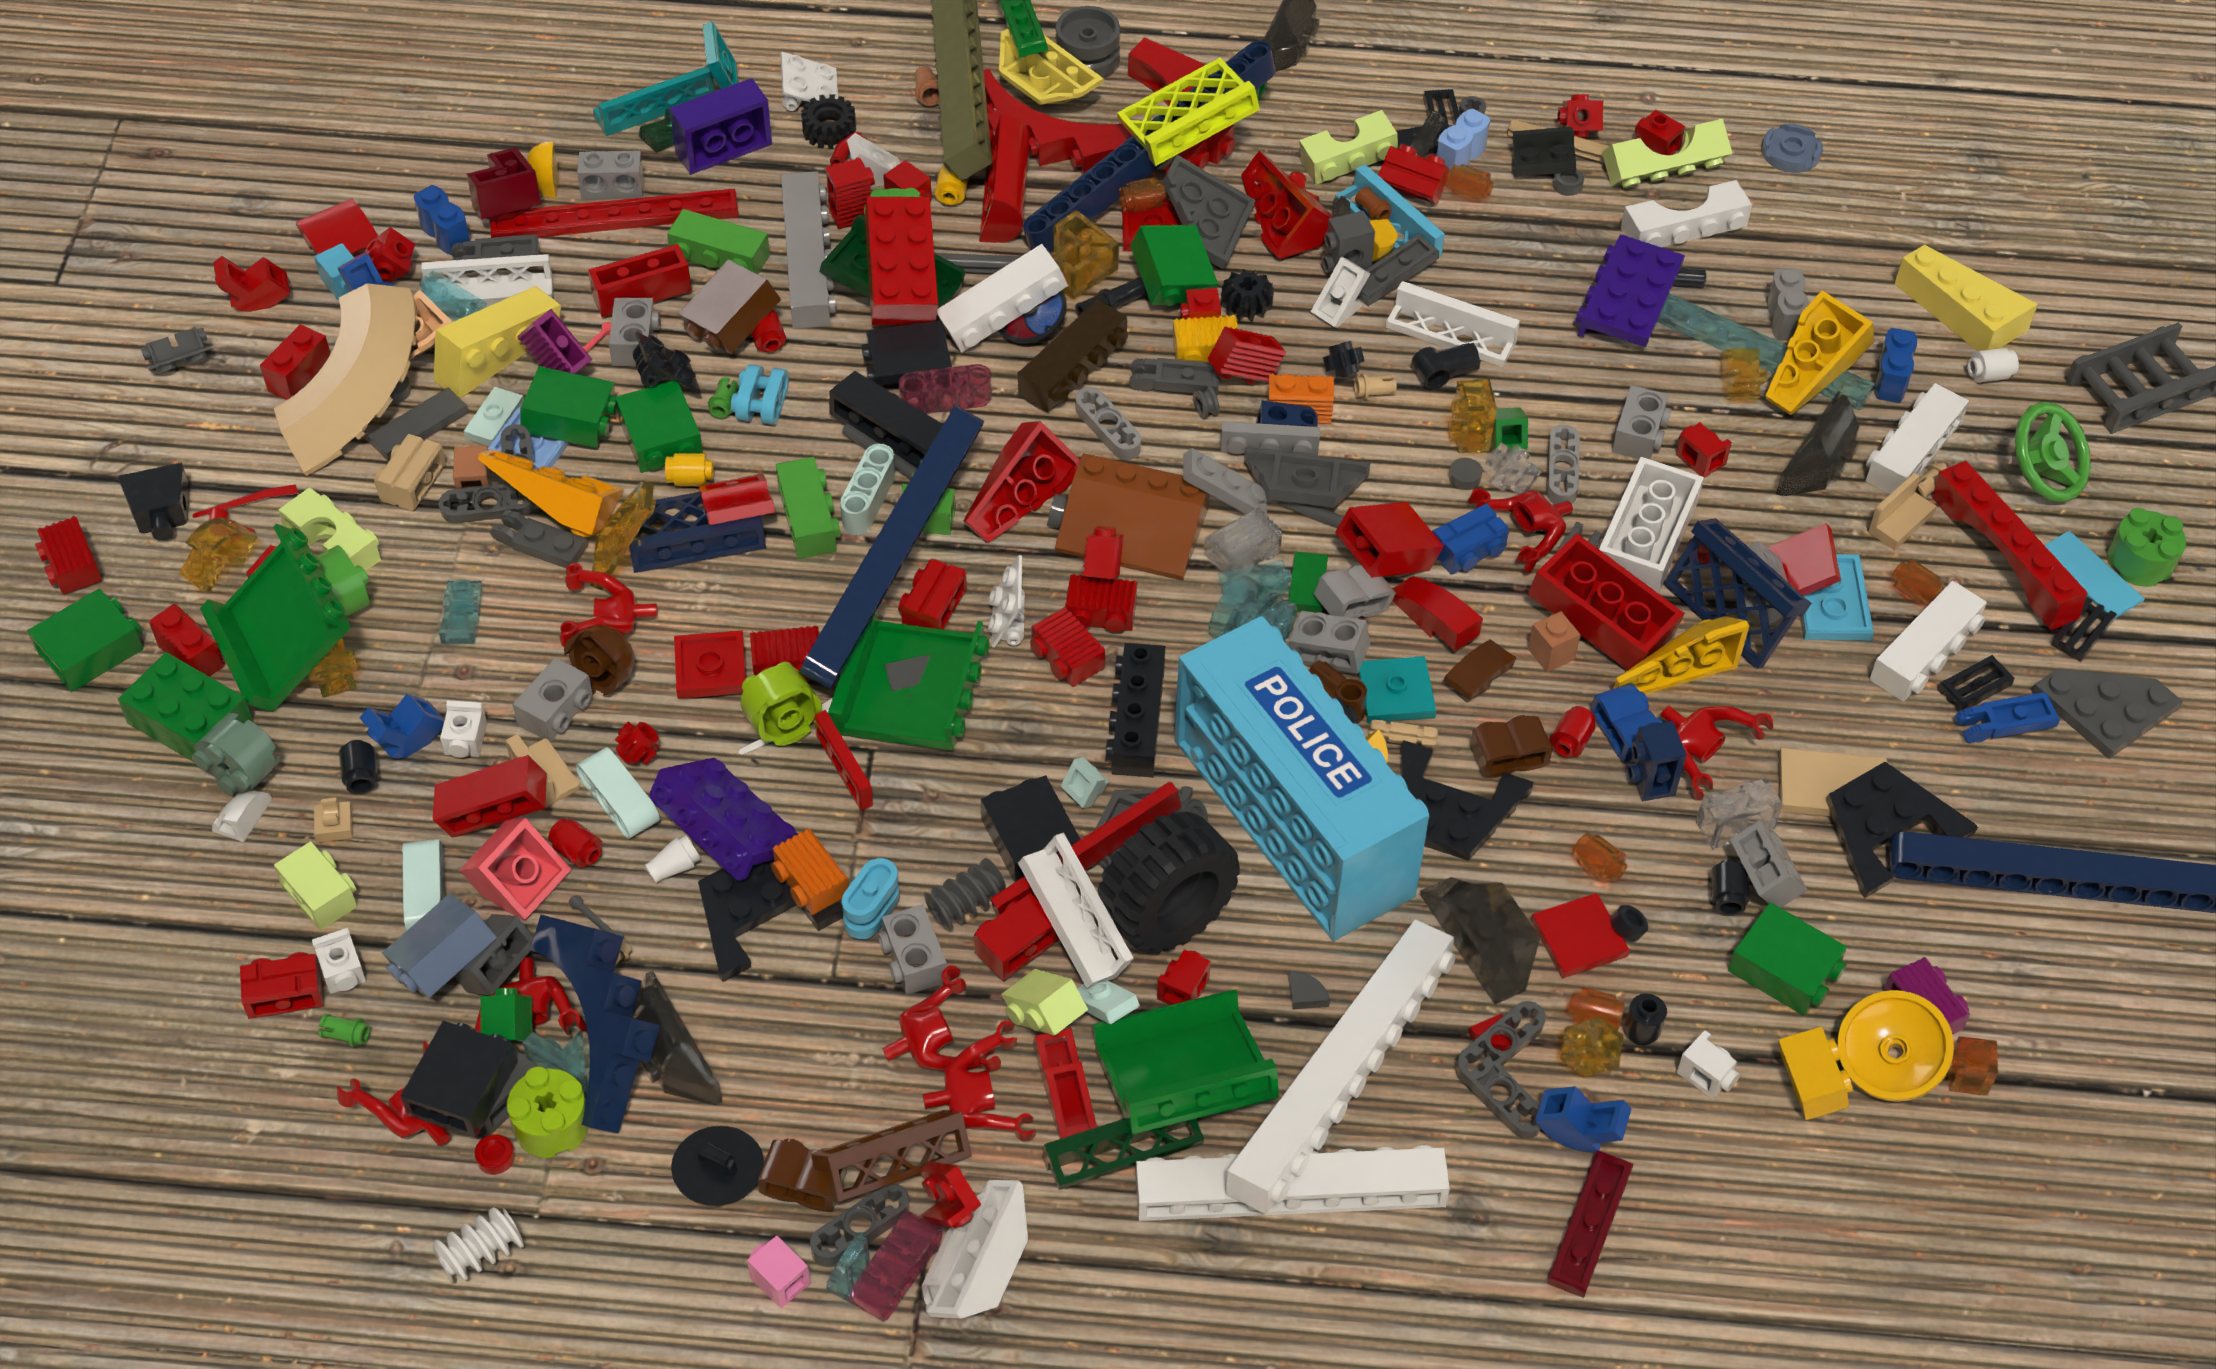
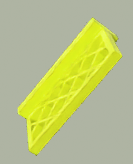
[1117,58,1260,166]

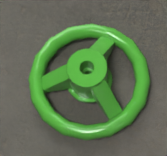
[2014,401,2091,503]

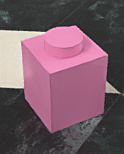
[747,1236,811,1309]

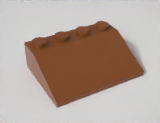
[1055,453,1210,581]

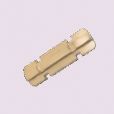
[1369,720,1438,748]

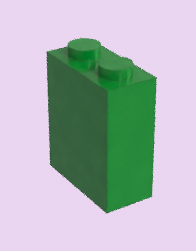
[1130,225,1218,306]
[520,366,617,448]
[615,380,703,473]
[27,588,144,693]
[1728,902,1847,1016]

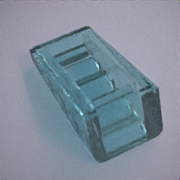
[826,1232,871,1302]

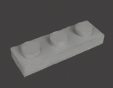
[1220,421,1320,456]
[1183,448,1267,521]

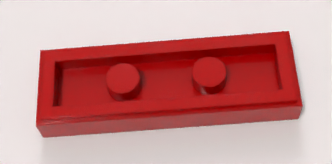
[814,710,873,811]

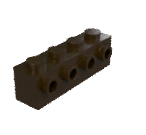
[1018,299,1128,412]

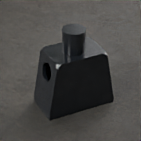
[118,462,190,540]

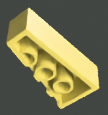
[1895,245,2038,351]
[433,286,561,399]

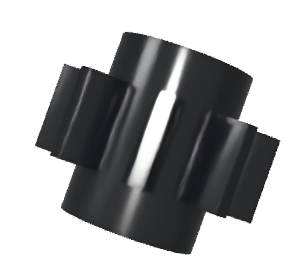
[1323,341,1365,378]

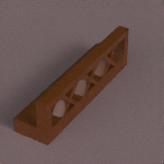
[811,1110,972,1202]

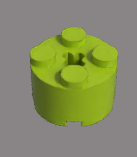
[740,662,822,746]
[507,1066,589,1158]

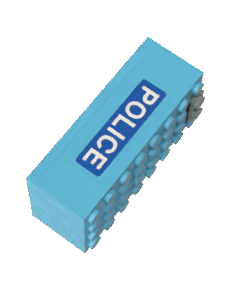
[1175,615,1429,942]

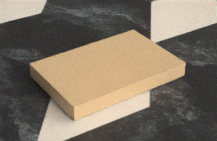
[1779,748,1887,817]

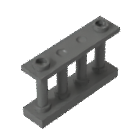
[2066,322,2216,434]

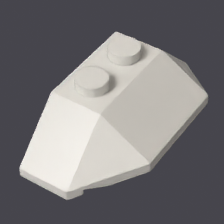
[922,1180,1028,1319]

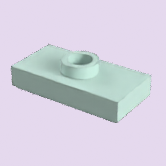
[463,387,524,446]
[1077,981,1140,1024]

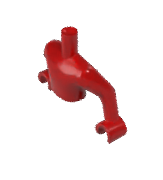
[1468,488,1573,573]
[560,563,658,648]
[1661,705,1773,800]
[475,957,586,1035]
[882,965,1001,1072]
[922,1021,1036,1141]
[337,1041,450,1146]

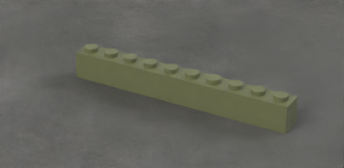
[931,0,992,181]

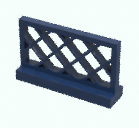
[620,492,766,573]
[1664,518,1812,669]

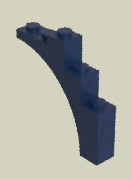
[530,914,660,1134]

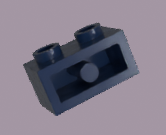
[1626,721,1687,802]

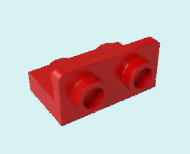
[919,1161,981,1228]

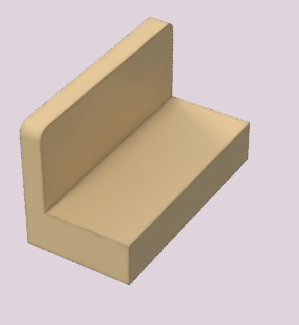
[1868,473,1937,550]
[505,734,580,808]

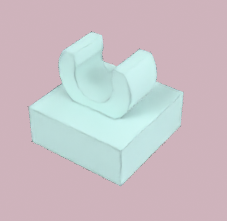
[1060,757,1109,808]

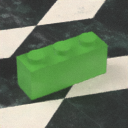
[667,209,770,274]
[775,457,841,559]

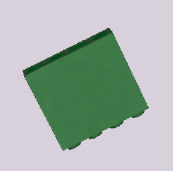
[200,523,351,712]
[828,610,990,751]
[1092,989,1279,1135]

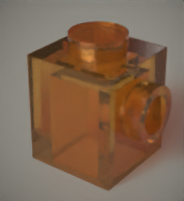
[1948,1036,1998,1096]

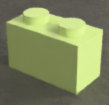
[274,841,357,931]
[1001,969,1088,1036]

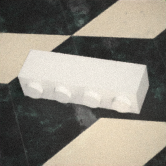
[937,244,1068,353]
[1866,383,1969,494]
[1869,581,1987,702]

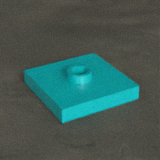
[703,21,739,89]
[1358,656,1436,723]

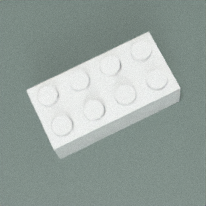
[1599,457,1704,593]

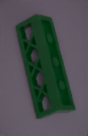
[1042,1118,1204,1190]

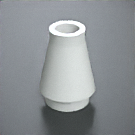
[644,835,701,883]

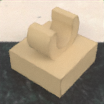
[314,798,353,842]

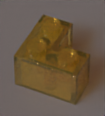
[1052,210,1119,299]

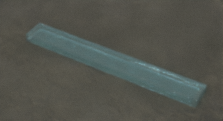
[1657,294,1875,411]

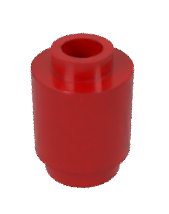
[751,309,786,352]
[1550,706,1596,757]
[548,818,602,868]

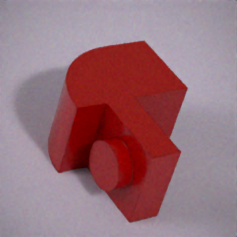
[213,256,291,312]

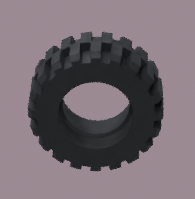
[1098,811,1240,953]

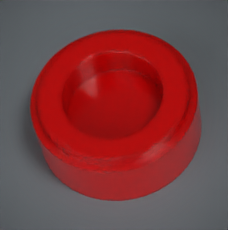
[474,1134,515,1175]

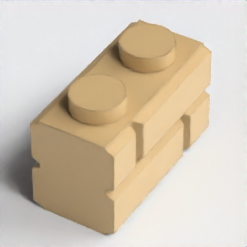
[374,434,446,511]

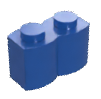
[414,185,470,255]
[1874,328,1917,403]
[1591,683,1663,762]

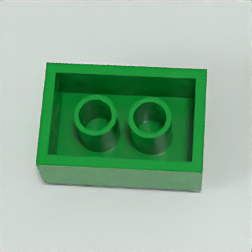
[118,652,254,762]

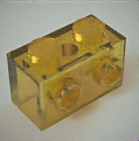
[1448,378,1497,453]

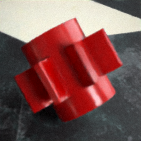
[615,721,660,765]

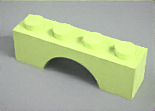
[1602,119,1733,188]

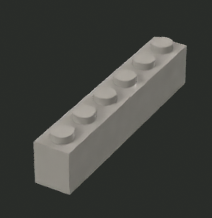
[781,171,836,329]

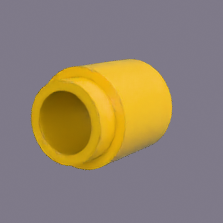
[935,165,969,206]
[665,453,714,486]

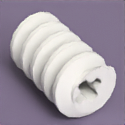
[433,1207,524,1284]

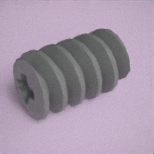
[924,858,1006,931]

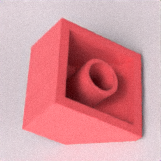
[459,817,572,920]

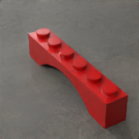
[1932,461,2088,631]

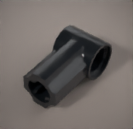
[1412,343,1481,390]

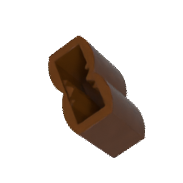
[1470,715,1553,778]
[758,1138,847,1212]

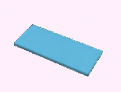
[2045,531,2145,619]

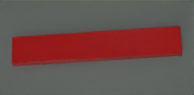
[991,781,1182,916]

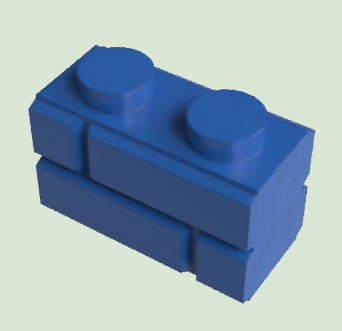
[1432,504,1509,575]

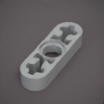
[1075,387,1141,460]
[1547,425,1580,504]

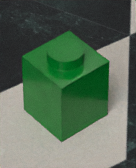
[1488,407,1528,451]
[480,988,532,1043]

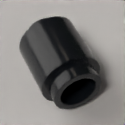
[338,740,378,794]
[1711,859,1749,916]
[1624,994,1667,1046]

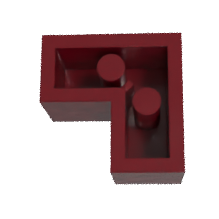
[467,147,541,219]

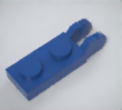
[1955,692,2060,743]

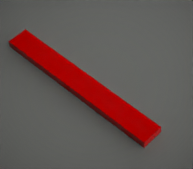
[490,188,739,238]

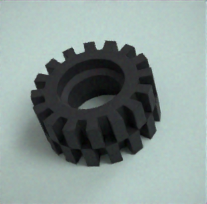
[801,94,856,149]

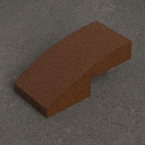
[1443,639,1516,700]

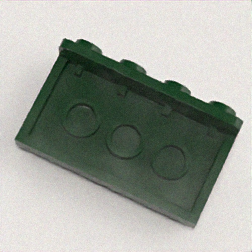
[819,215,965,321]

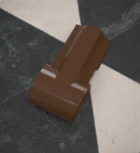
[1309,660,1367,722]

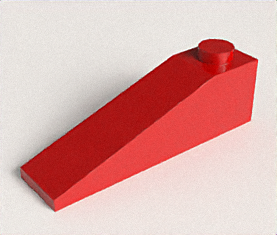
[1241,151,1334,259]
[963,421,1080,543]

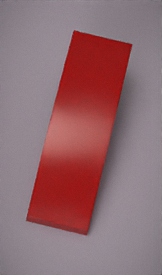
[1392,576,1483,651]
[1033,1028,1097,1139]

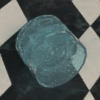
[1209,576,1297,642]

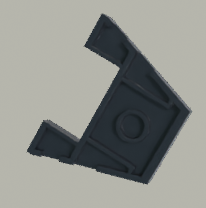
[1401,740,1534,861]
[1826,761,1978,898]
[698,860,843,982]

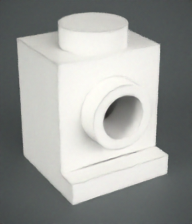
[440,700,487,758]
[312,928,366,994]
[1677,1030,1740,1099]

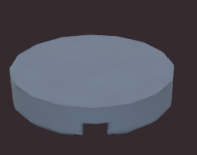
[1762,124,1823,173]

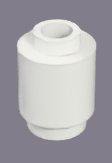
[1967,348,2019,383]

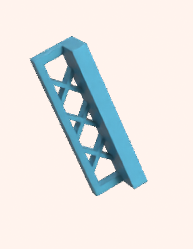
[1335,164,1445,257]

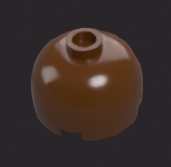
[564,625,635,696]

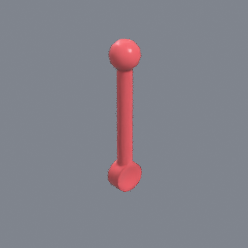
[583,322,611,352]

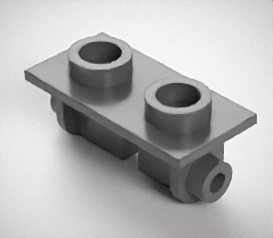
[140,327,212,374]

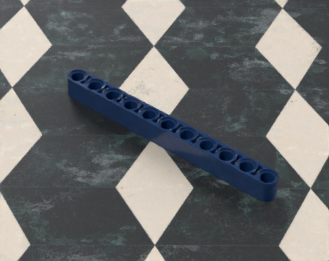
[1023,41,1276,253]
[799,405,984,689]
[1890,832,2216,913]

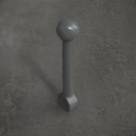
[569,895,625,940]

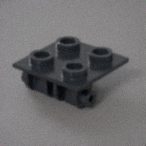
[633,331,700,393]

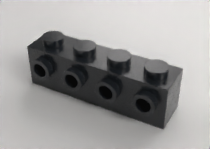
[829,371,944,468]
[1106,643,1166,778]

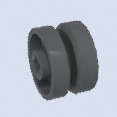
[1056,5,1121,78]

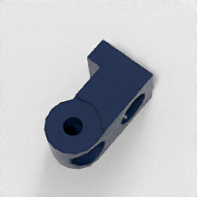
[1256,400,1318,427]

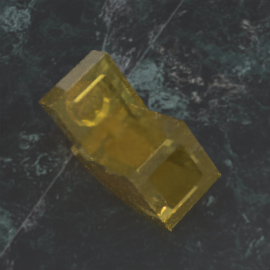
[1720,348,1767,400]
[179,518,258,592]

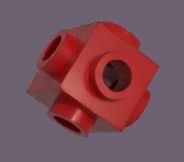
[1557,94,1604,138]
[365,227,415,283]

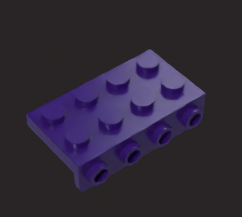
[1575,234,1685,347]
[649,757,798,881]

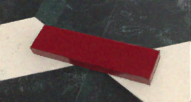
[1547,1150,1634,1298]

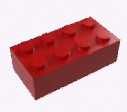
[865,197,938,325]
[1528,533,1685,670]

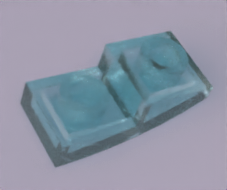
[439,579,483,644]

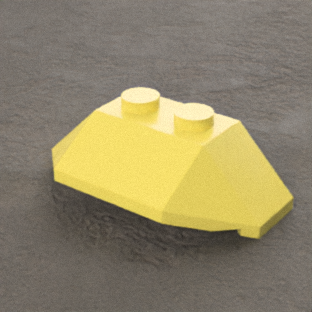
[999,28,1104,105]

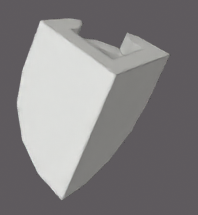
[212,791,272,842]

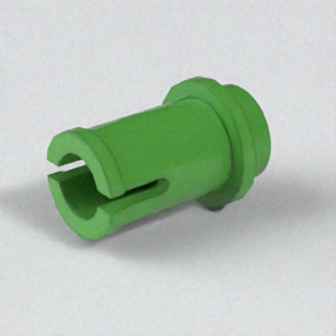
[708,377,739,418]
[318,1014,370,1047]

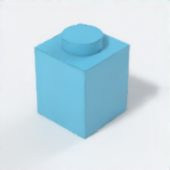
[314,243,354,300]

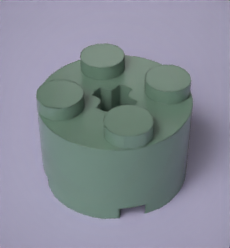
[192,713,280,796]

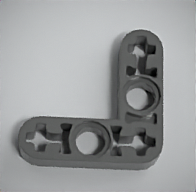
[438,424,537,523]
[1456,1001,1546,1139]

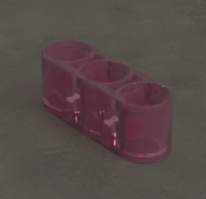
[899,364,992,414]
[849,1211,943,1322]

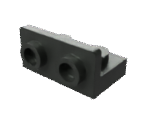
[1513,127,1576,177]

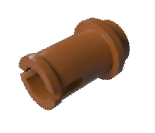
[1355,187,1392,220]

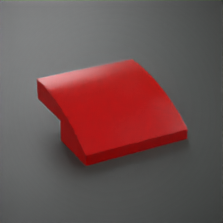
[296,198,378,257]
[698,474,775,525]

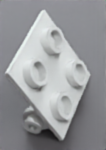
[780,52,838,111]
[988,555,1025,648]

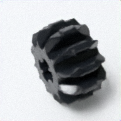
[1221,269,1274,321]

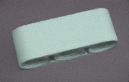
[840,444,895,535]
[575,747,660,839]
[402,839,445,931]

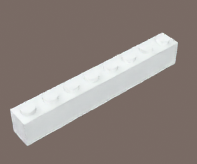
[1136,1145,1450,1221]

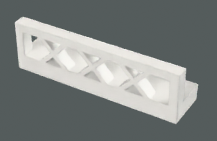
[421,254,553,311]
[1386,281,1520,367]
[1018,833,1134,989]

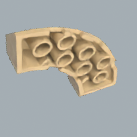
[273,283,418,476]

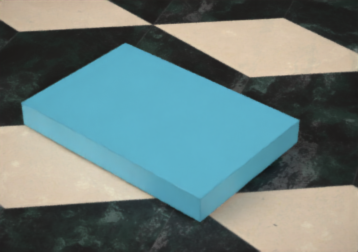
[1800,554,1874,641]

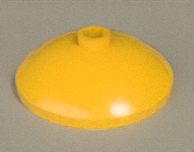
[1838,990,1954,1102]

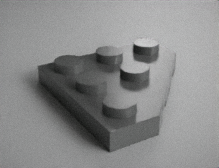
[1162,155,1256,269]
[2032,668,2183,759]

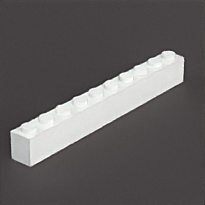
[1226,919,1456,1215]

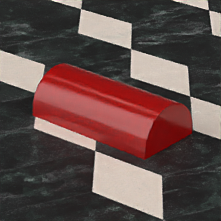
[979,113,1030,243]

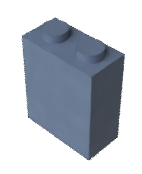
[382,894,497,998]

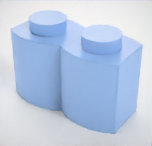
[1437,109,1490,177]

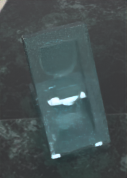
[523,1031,589,1099]

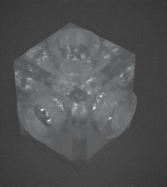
[1483,442,1542,494]

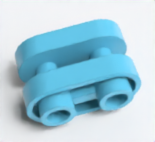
[731,364,789,425]
[842,858,900,939]

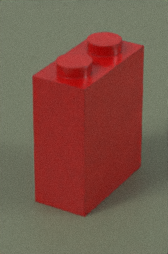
[1335,502,1444,578]

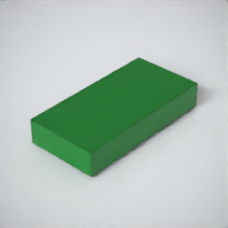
[1288,551,1328,613]

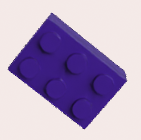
[669,78,772,175]

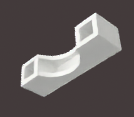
[1621,180,1752,247]

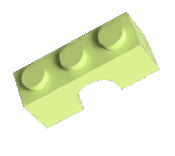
[1299,110,1398,185]
[279,487,381,571]

